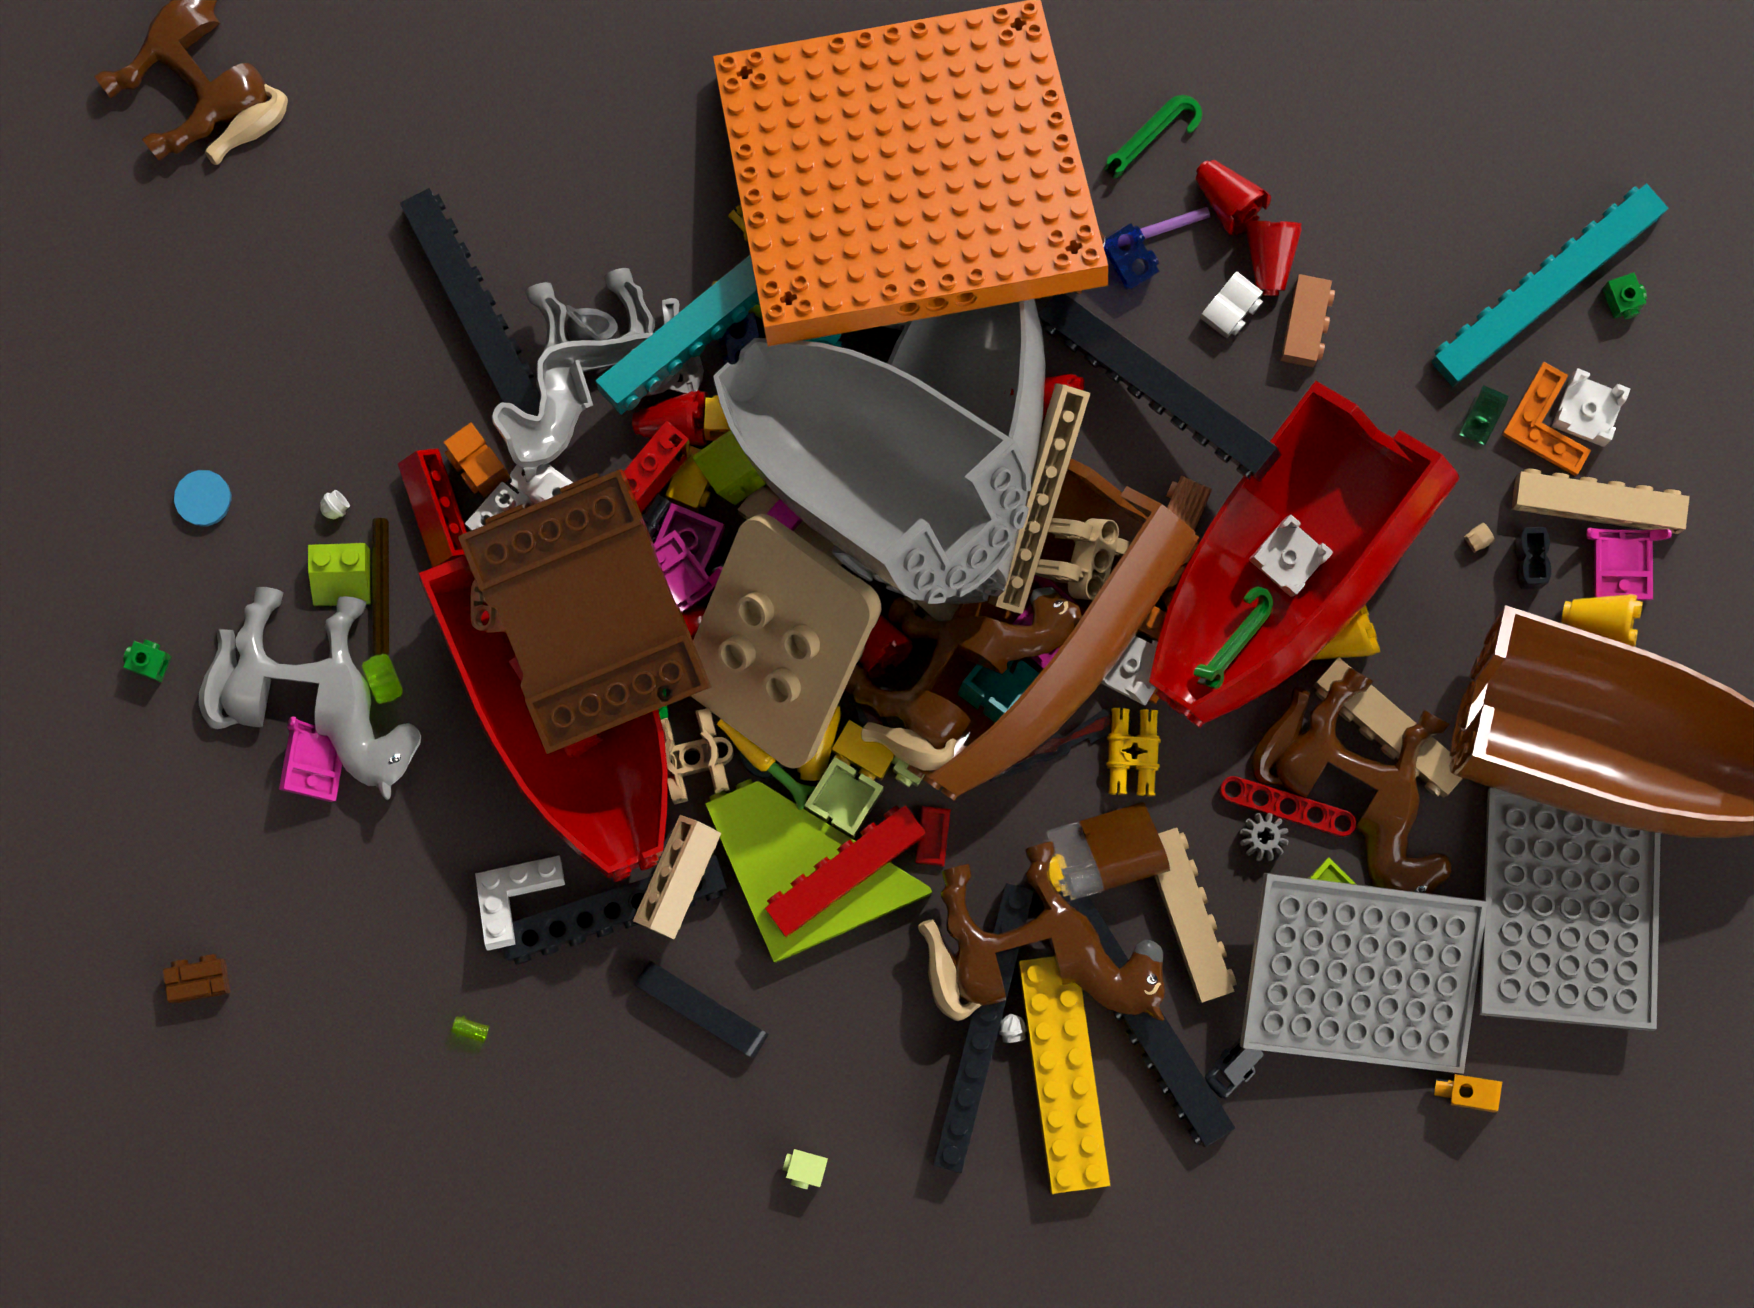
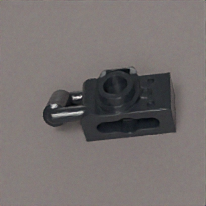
[1205,1037,1264,1099]

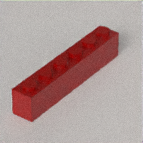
[765,805,926,938]

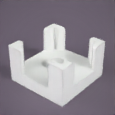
[1551,368,1630,447]
[1249,515,1333,597]
[1101,635,1158,705]

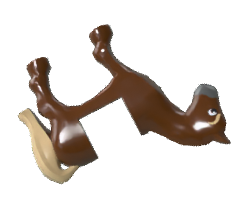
[94,0,288,165]
[845,586,1083,770]
[918,841,1165,1021]

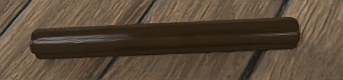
[372,518,389,657]

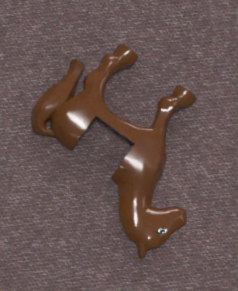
[1252,667,1452,894]

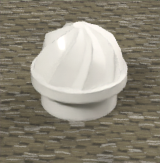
[320,490,350,519]
[998,1014,1027,1043]

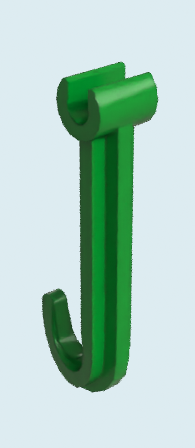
[1104,95,1202,179]
[1193,587,1273,689]

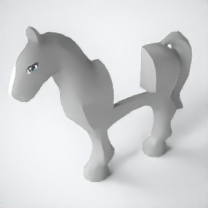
[492,268,704,482]
[199,587,421,800]

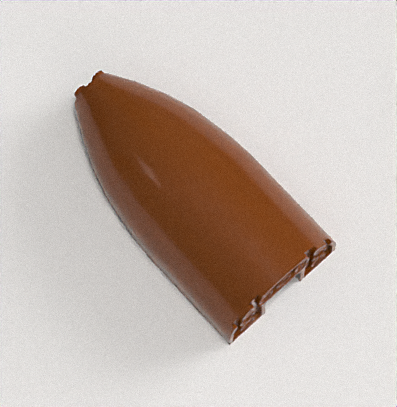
[907,458,1199,801]
[1449,605,1754,838]

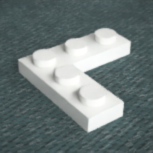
[475,855,565,951]

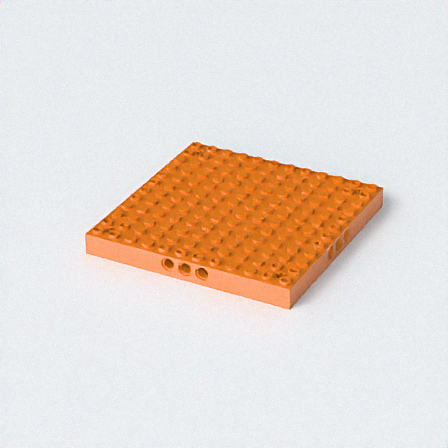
[713,0,1108,347]

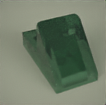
[1459,385,1509,445]

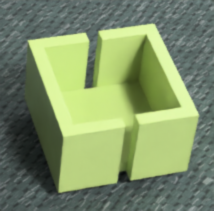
[804,757,884,839]

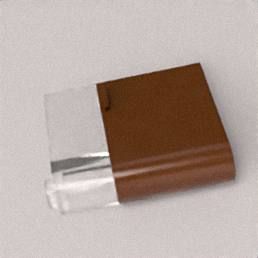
[1046,802,1170,901]

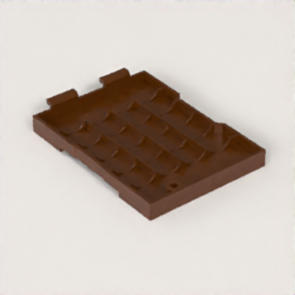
[458,469,712,754]

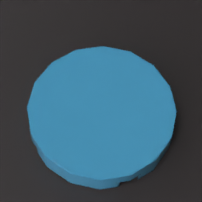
[174,470,232,526]

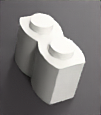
[1200,271,1263,339]

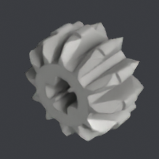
[1240,813,1289,861]

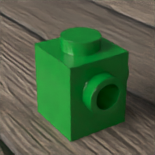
[1602,272,1647,320]
[123,639,172,682]

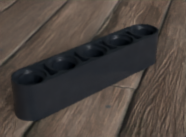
[634,960,769,1059]

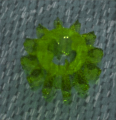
[362,654,403,704]

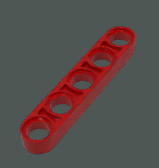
[1219,776,1356,837]

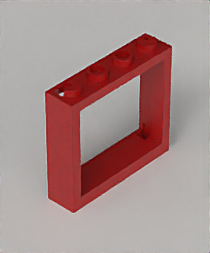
[624,421,691,514]

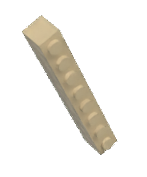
[988,383,1090,614]

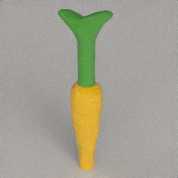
[717,719,816,810]

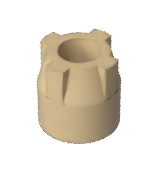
[1464,523,1495,553]

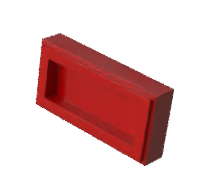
[916,806,951,867]

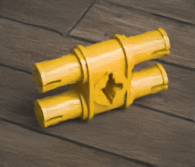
[1106,708,1161,797]

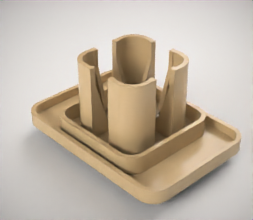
[691,514,881,768]

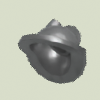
[565,305,618,341]

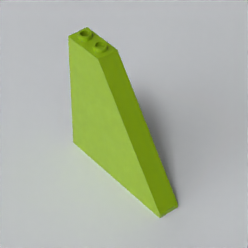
[705,779,932,963]

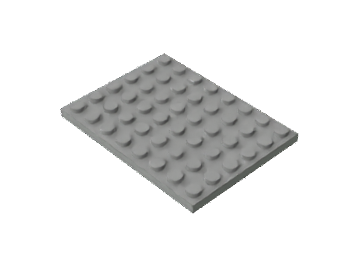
[1480,788,1661,1031]
[1240,873,1488,1074]

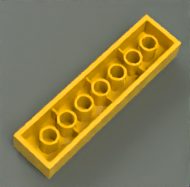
[1018,956,1110,1194]

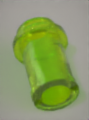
[451,1015,490,1043]

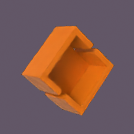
[444,422,511,498]

